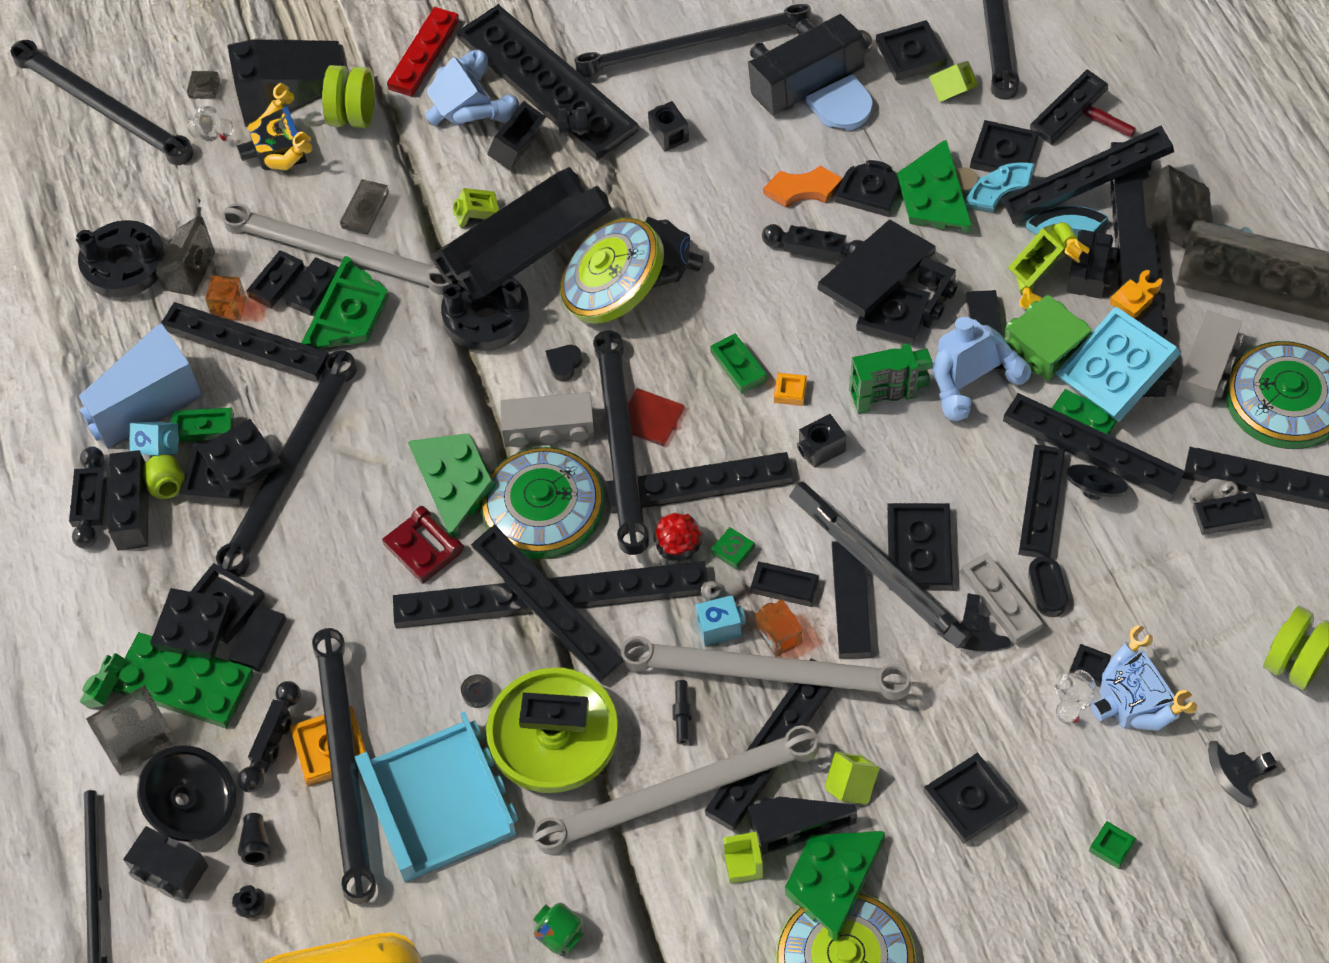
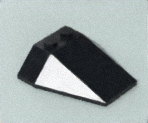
[227,38,344,127]

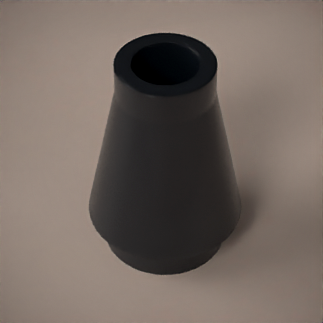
[238,813,271,865]

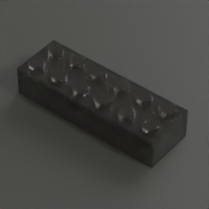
[1176,219,1329,323]

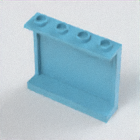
[354,711,519,882]

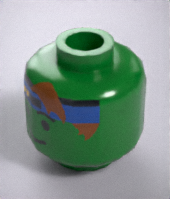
[533,902,585,954]

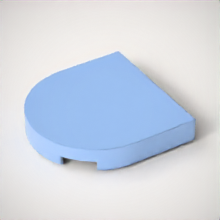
[806,74,872,131]

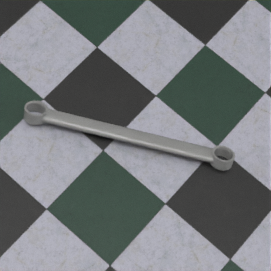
[222,203,449,295]
[621,636,911,700]
[533,725,819,855]

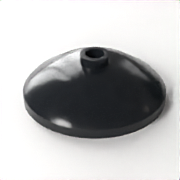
[137,745,236,842]

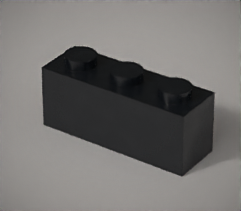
[108,450,149,550]

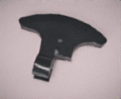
[937,593,1011,651]
[1208,741,1277,807]

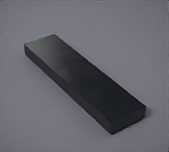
[1018,444,1065,558]
[831,541,871,659]

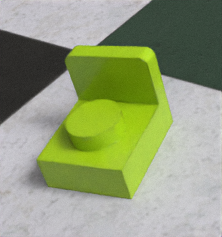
[453,188,499,227]

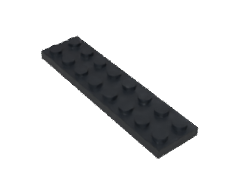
[457,4,639,161]

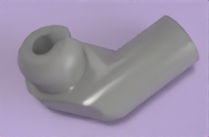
[1189,479,1238,505]
[701,578,745,601]

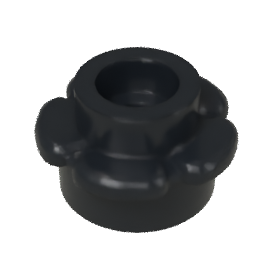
[232,885,265,918]

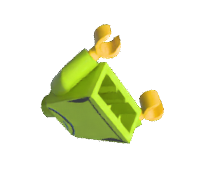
[1008,222,1089,310]

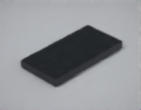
[817,219,936,317]

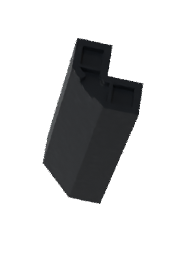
[430,167,613,301]

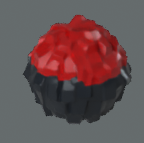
[653,513,703,562]

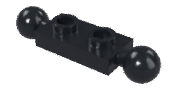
[762,224,864,262]
[69,446,107,549]
[237,681,301,793]

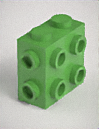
[1004,294,1092,381]

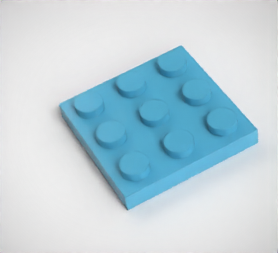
[1055,306,1181,422]

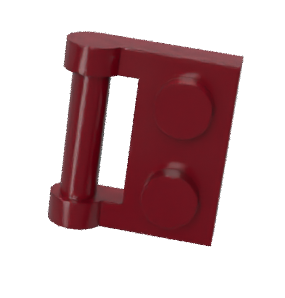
[382,506,464,584]

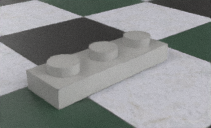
[960,552,1043,645]

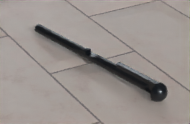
[84,790,107,963]

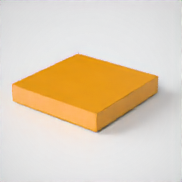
[290,705,366,786]

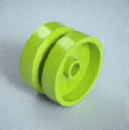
[322,65,375,128]
[1263,605,1329,691]

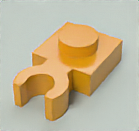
[1110,270,1163,319]

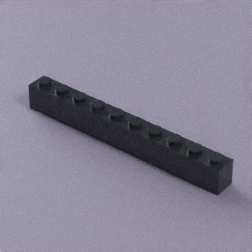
[1109,142,1173,397]

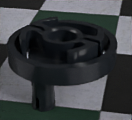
[76,220,167,298]
[441,277,530,351]

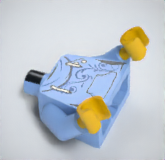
[1091,625,1197,731]

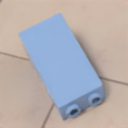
[79,323,202,449]

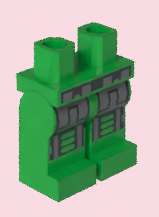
[849,343,933,414]

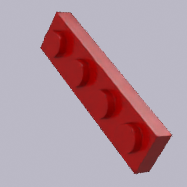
[387,7,459,97]

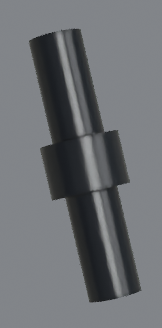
[672,680,692,745]

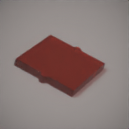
[628,388,685,447]

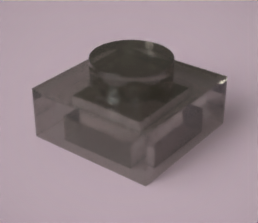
[187,71,220,100]

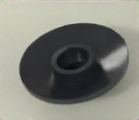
[1066,464,1128,500]

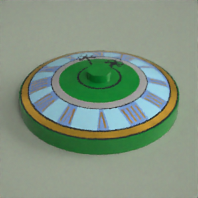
[1225,341,1329,449]
[481,447,604,559]

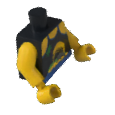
[236,83,312,171]

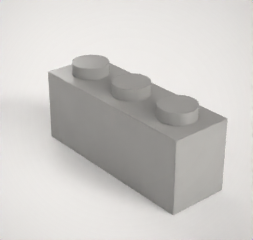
[1176,310,1244,407]
[500,392,595,447]

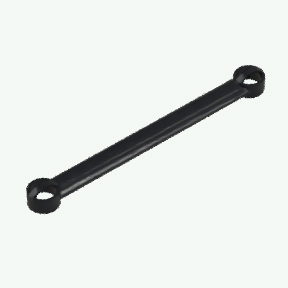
[983,0,1019,100]
[574,4,812,76]
[10,40,193,165]
[593,330,649,555]
[216,350,357,576]
[312,628,376,904]

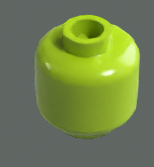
[143,454,184,499]

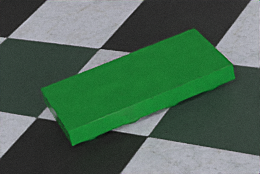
[112,632,254,729]

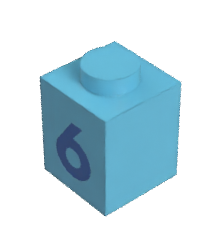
[130,421,179,456]
[695,595,746,646]

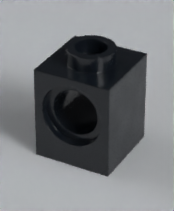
[648,101,689,152]
[797,414,846,468]

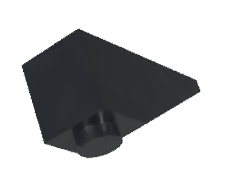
[748,796,857,856]

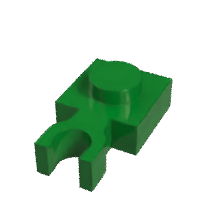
[80,653,126,709]

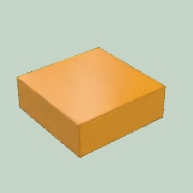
[774,372,807,406]

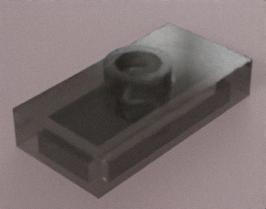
[340,179,389,235]

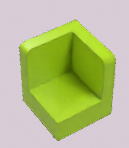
[929,60,979,102]
[825,752,880,804]
[723,832,763,884]

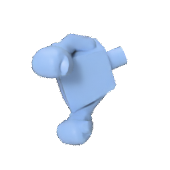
[424,50,519,126]
[932,317,1031,422]

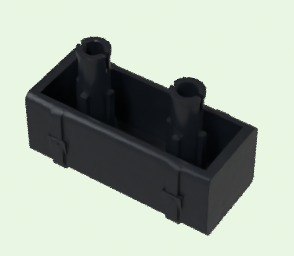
[748,14,865,116]

